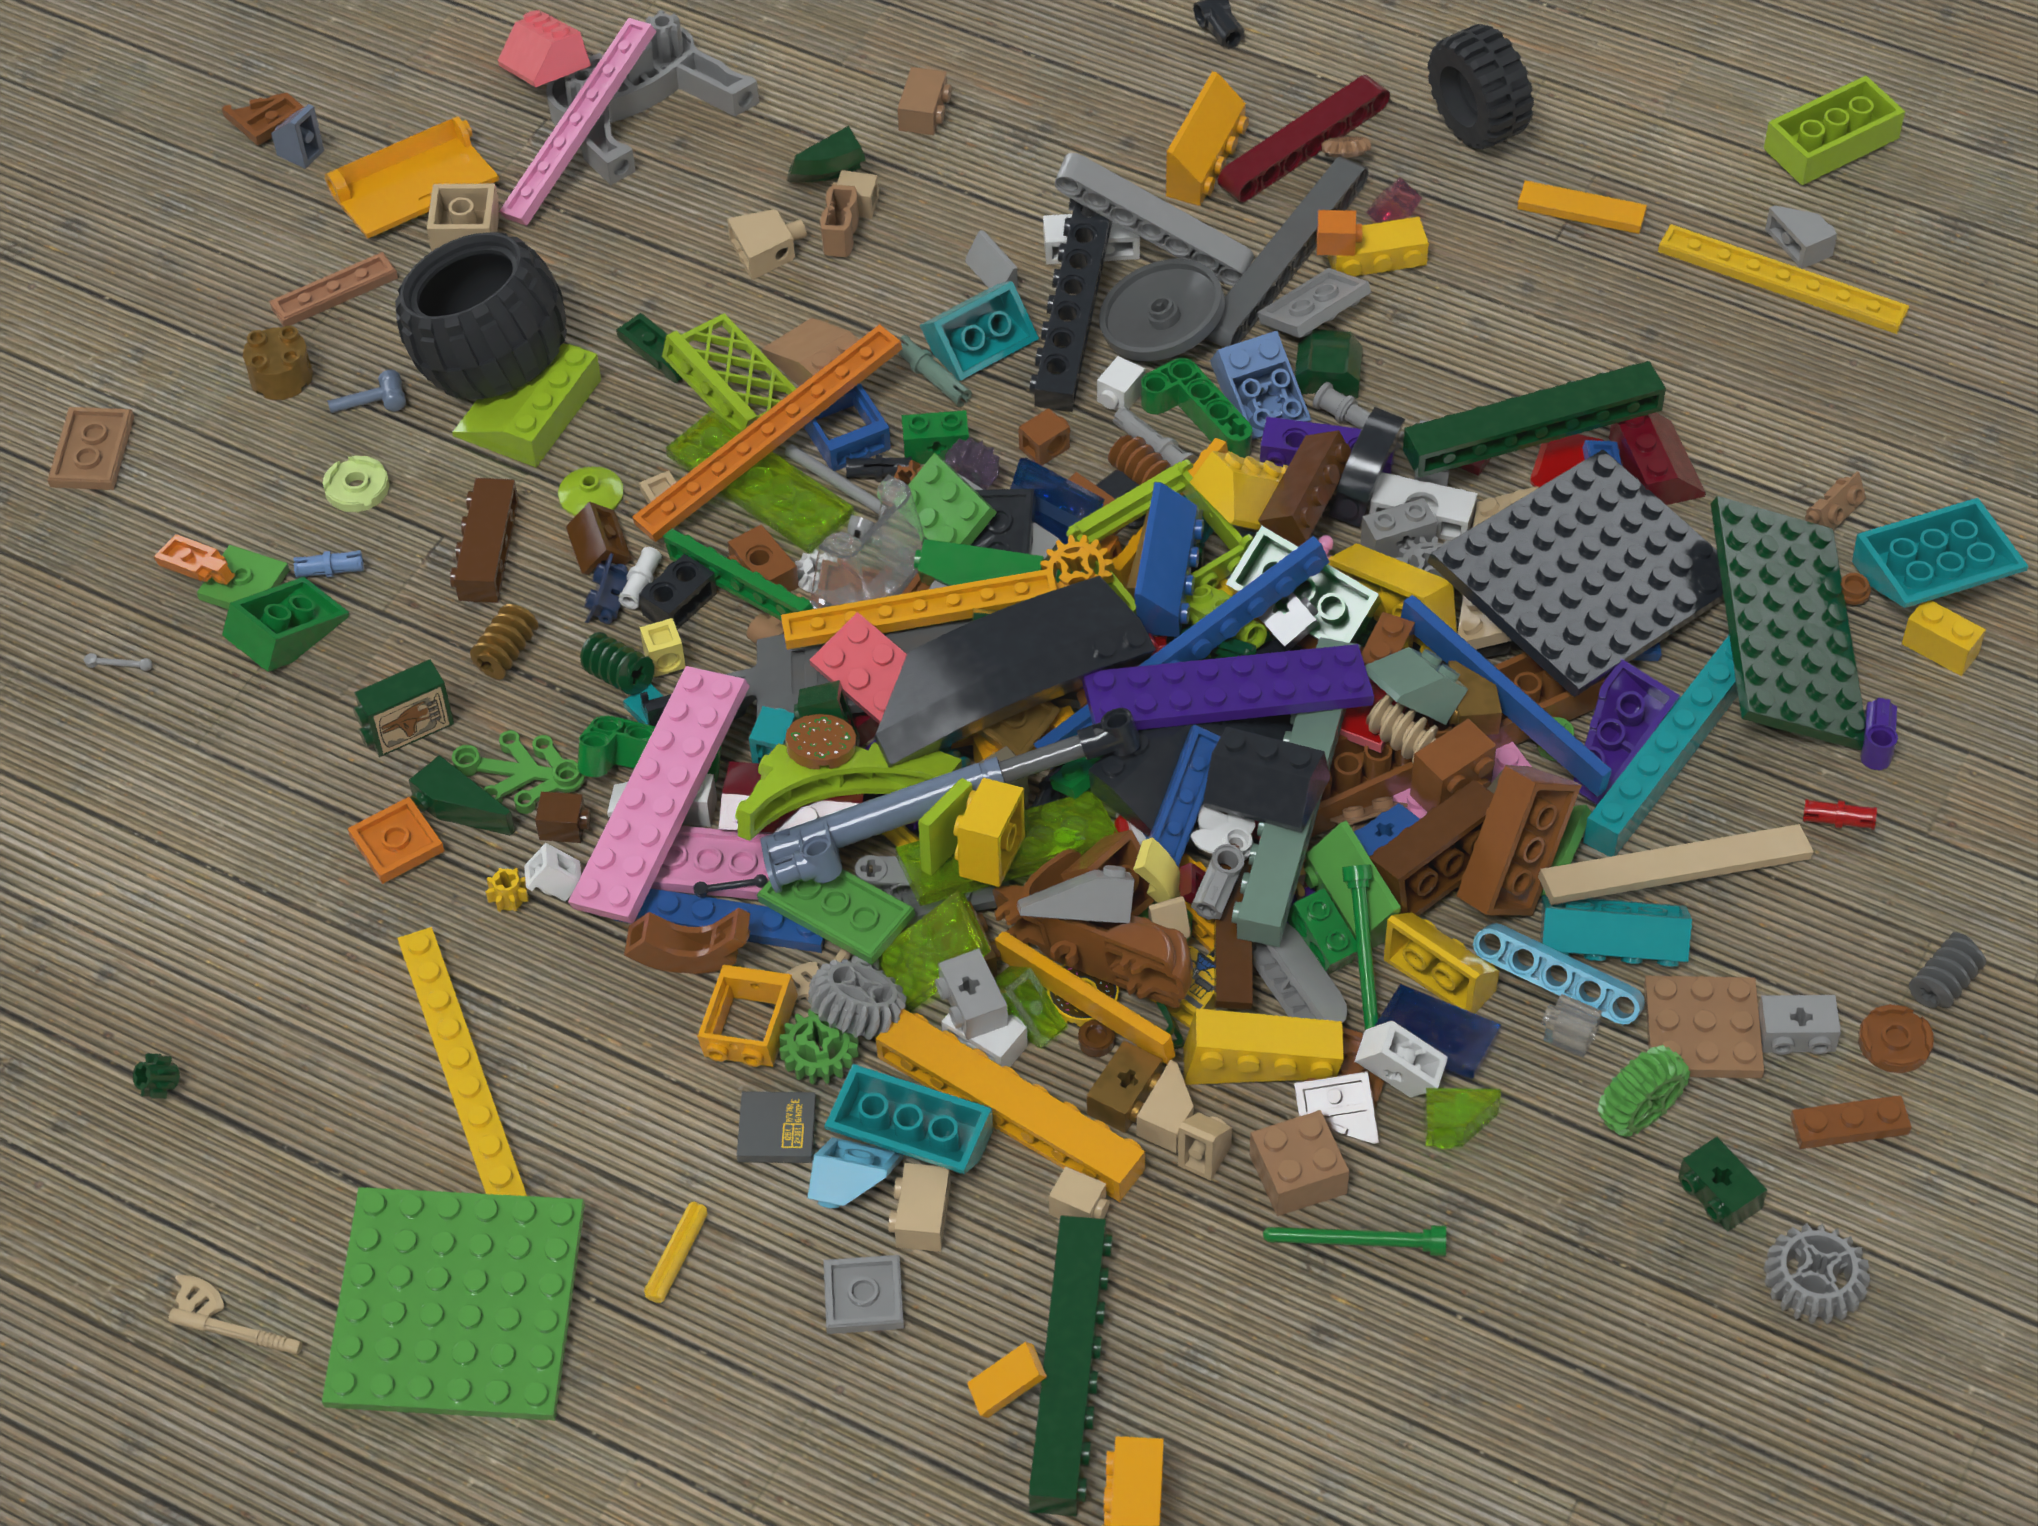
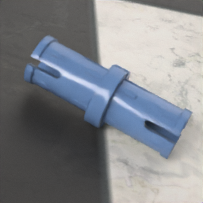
[293,550,364,578]

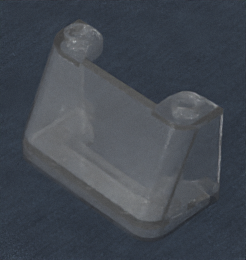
[810,474,926,609]

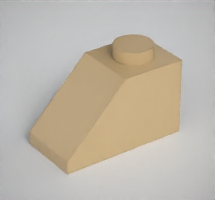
[1136,1060,1194,1153]
[1178,1112,1232,1181]

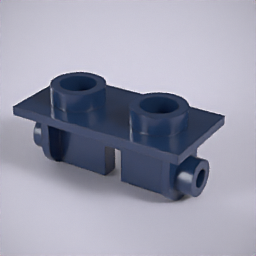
[584,553,628,624]

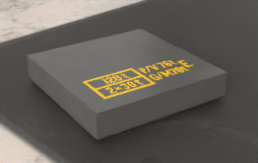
[737,1091,816,1163]

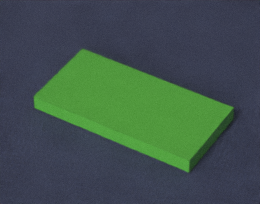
[757,869,915,965]

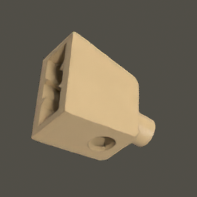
[727,209,807,280]

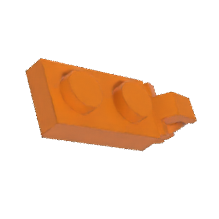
[154,534,235,585]

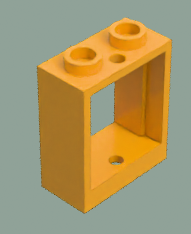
[697,965,798,1067]

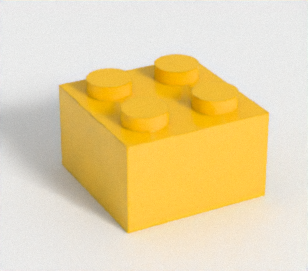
[953,777,1025,887]

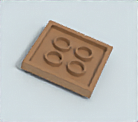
[1644,975,1764,1079]

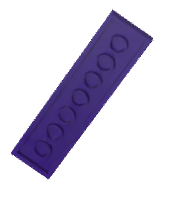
[1082,644,1374,730]

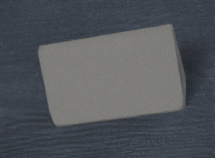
[965,230,1018,290]

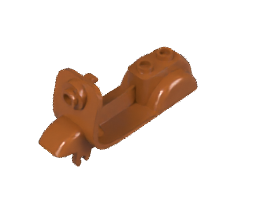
[992,848,1193,1008]

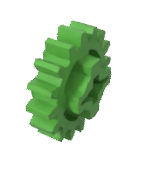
[779,1009,859,1084]

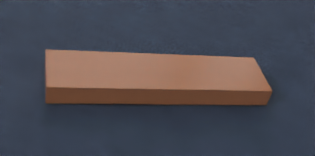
[269,252,398,327]

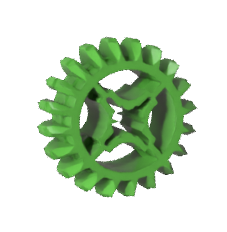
[1597,1045,1690,1137]

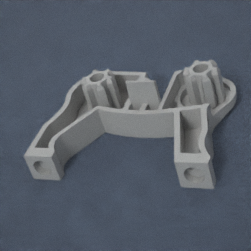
[546,10,759,185]

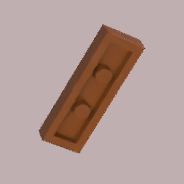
[1790,1095,1912,1149]

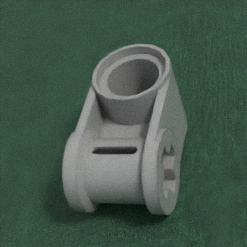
[855,855,923,901]

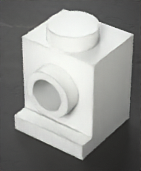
[524,843,581,901]

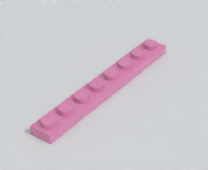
[499,18,656,226]

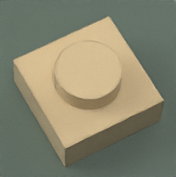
[639,470,676,504]

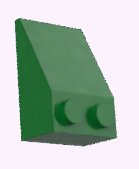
[222,577,350,672]

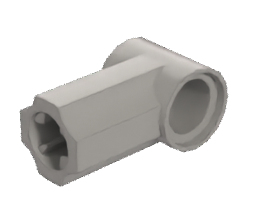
[1191,844,1245,920]

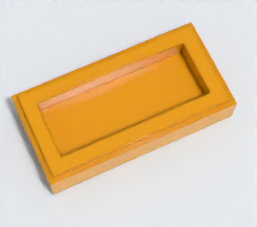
[967,1341,1047,1418]

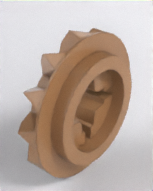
[1322,136,1371,157]

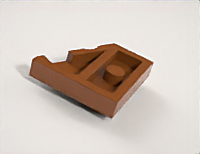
[222,92,304,146]

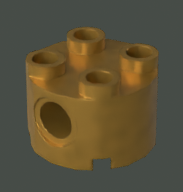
[242,325,313,400]

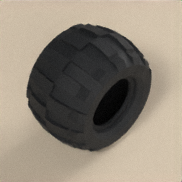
[395,232,567,400]

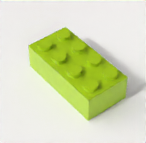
[1763,75,1905,185]

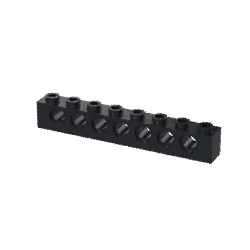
[1029,198,1113,412]

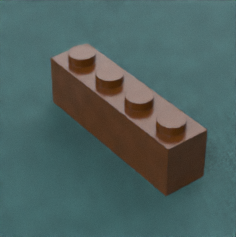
[450,478,519,603]

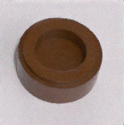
[1078,1019,1115,1057]

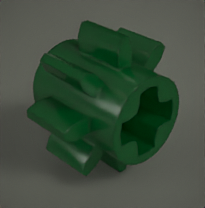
[133,1053,180,1099]

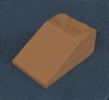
[762,318,872,386]

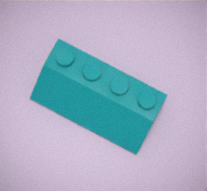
[1540,895,1692,967]
[824,1064,994,1174]

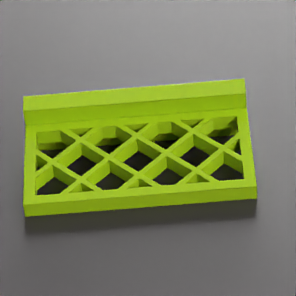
[662,313,797,435]

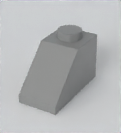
[1765,205,1837,269]

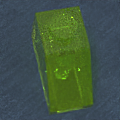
[994,966,1067,1048]
[1423,1088,1501,1149]

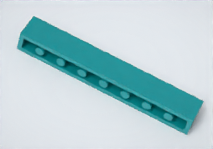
[1583,635,1738,857]

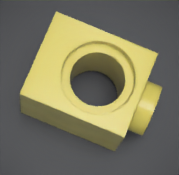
[640,618,686,678]

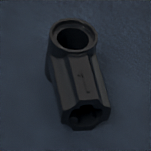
[1193,0,1245,49]

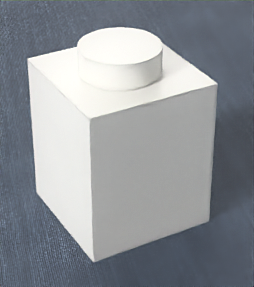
[1097,356,1145,411]

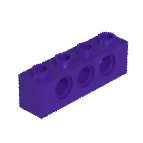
[1260,417,1396,474]

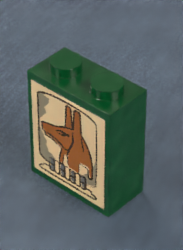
[353,659,454,757]

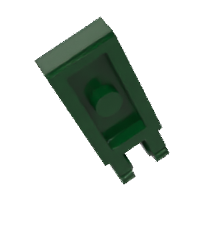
[616,313,682,383]

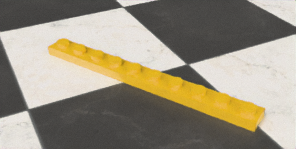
[397,927,527,1196]

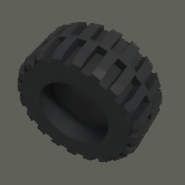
[1427,24,1534,149]

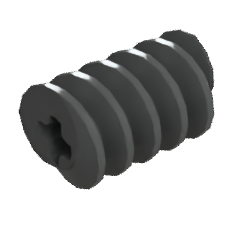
[1909,932,1987,1008]

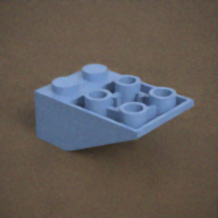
[1210,331,1311,440]

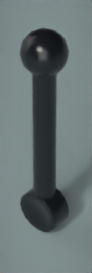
[693,874,768,897]

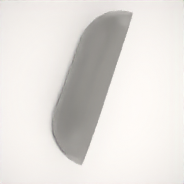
[1252,922,1347,1023]

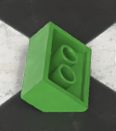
[1304,820,1401,955]

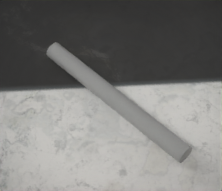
[785,444,892,518]

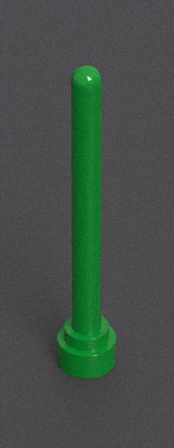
[1342,865,1379,1030]
[1263,1225,1446,1256]

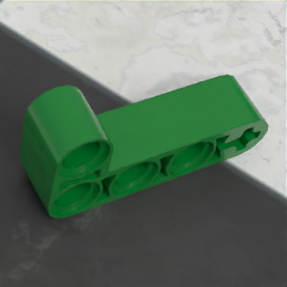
[1141,358,1252,458]
[577,715,721,783]

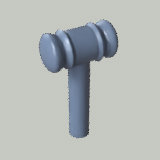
[328,370,406,413]

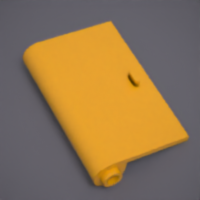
[325,116,499,239]

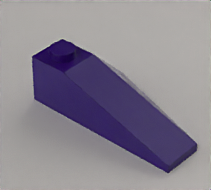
[1573,658,1680,806]

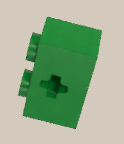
[901,410,970,464]

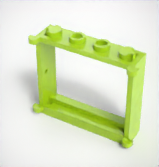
[1066,459,1254,615]

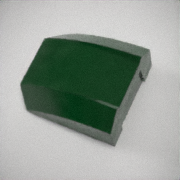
[786,126,866,183]
[1295,329,1363,398]

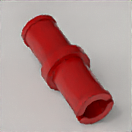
[1803,799,1877,830]

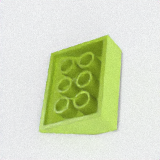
[452,344,601,468]

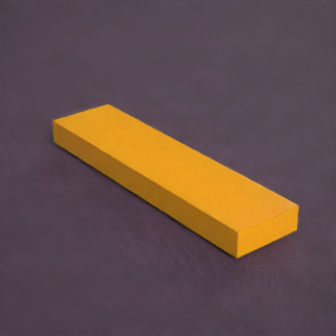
[1517,180,1647,234]

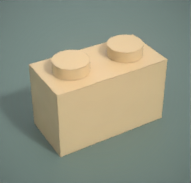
[889,1163,951,1252]

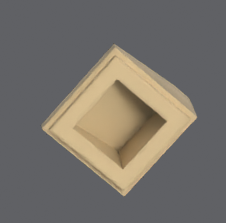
[1148,896,1190,939]

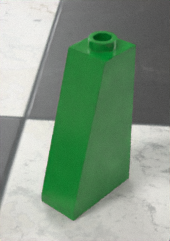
[914,539,1044,586]

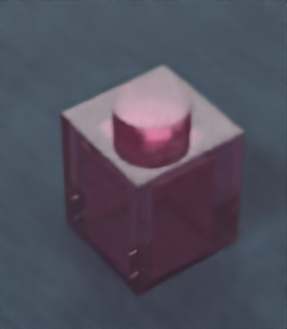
[1366,177,1422,223]

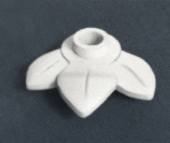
[1190,805,1255,860]

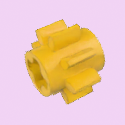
[485,868,529,912]

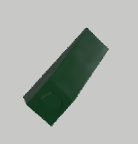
[409,755,515,836]

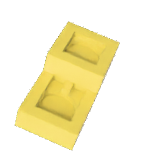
[1133,837,1180,903]

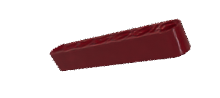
[1217,75,1391,203]

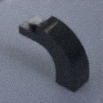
[1329,407,1405,527]

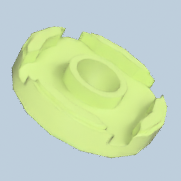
[323,455,390,512]

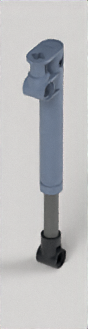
[760,708,1141,893]

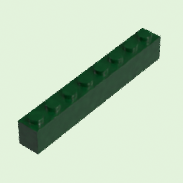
[1402,361,1666,478]
[1028,1215,1113,1517]

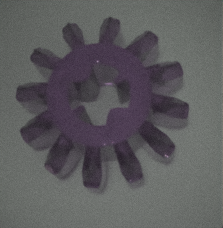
[945,437,1000,490]

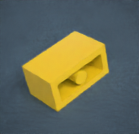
[1901,600,1986,676]

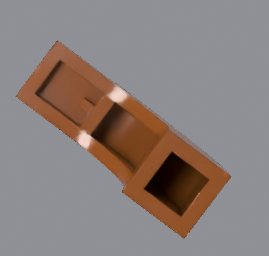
[624,908,750,974]

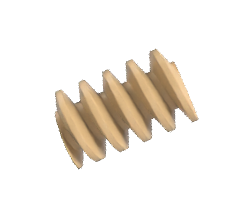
[1366,694,1438,764]

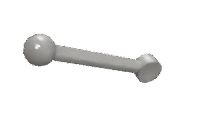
[84,653,153,671]

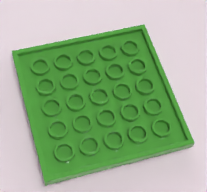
[322,1187,585,1421]

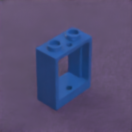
[804,383,891,471]

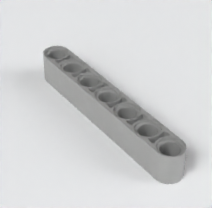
[1054,153,1254,286]

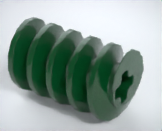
[580,632,655,695]

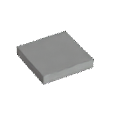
[823,1255,904,1334]

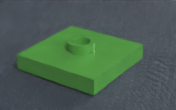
[197,545,290,609]

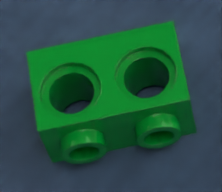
[1287,888,1357,975]

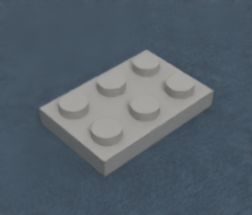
[1257,268,1371,338]

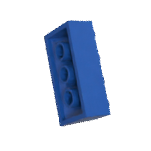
[1134,482,1204,637]

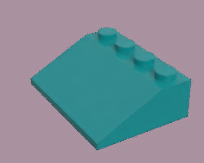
[1852,498,2028,608]

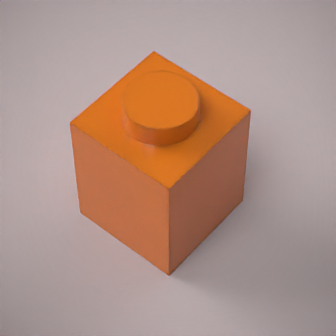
[1317,210,1362,256]

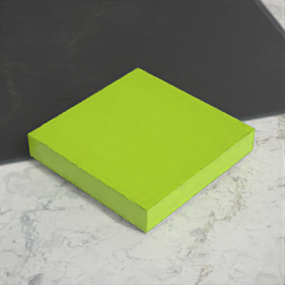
[918,778,972,876]

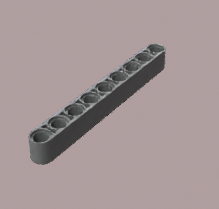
[1205,157,1369,347]

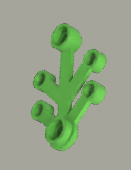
[452,730,585,814]

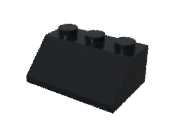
[1203,726,1330,833]

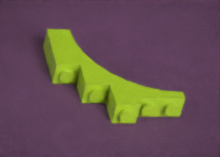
[735,742,962,841]

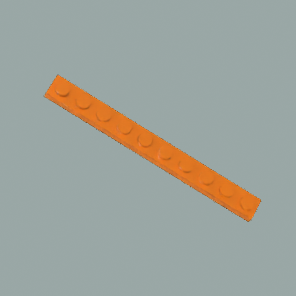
[632,324,902,543]

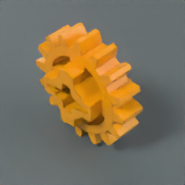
[1040,535,1115,589]

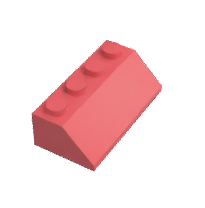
[498,10,591,87]

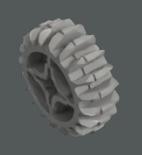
[807,959,907,1040]
[1764,1223,1870,1325]

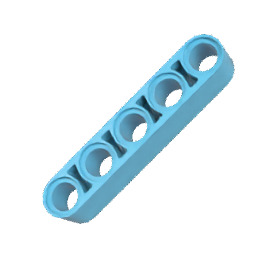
[1473,923,1645,1025]

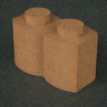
[820,184,859,257]

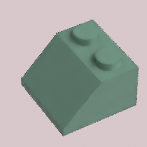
[1365,647,1468,725]

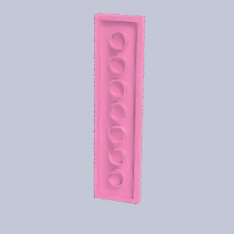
[568,666,750,924]

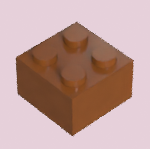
[1410,718,1497,812]
[1061,830,1155,930]

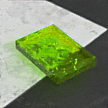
[878,891,991,1012]

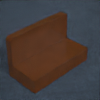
[566,501,632,575]

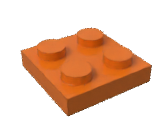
[347,796,445,884]

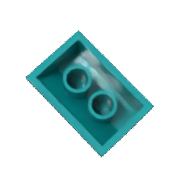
[919,281,1039,381]

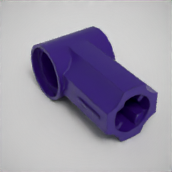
[1860,698,1898,770]

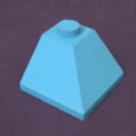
[807,1137,903,1208]

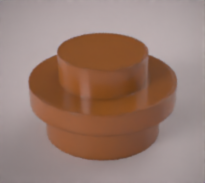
[1841,573,1871,605]

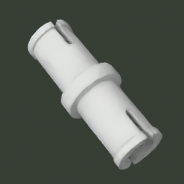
[618,547,662,609]

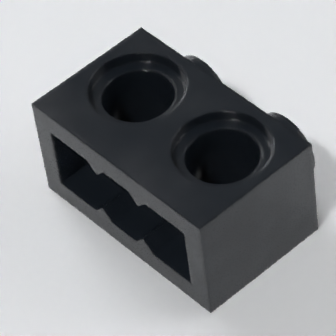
[639,553,717,630]

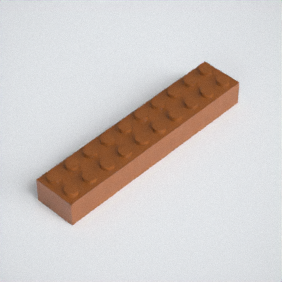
[1311,652,1605,837]

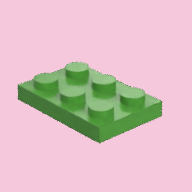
[893,453,997,545]

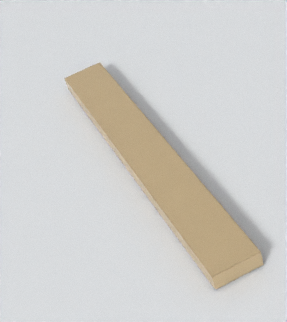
[1538,824,1814,905]

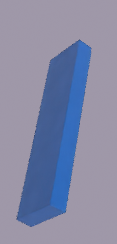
[1149,724,1221,867]

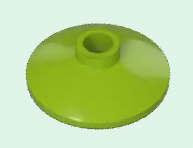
[558,466,624,516]

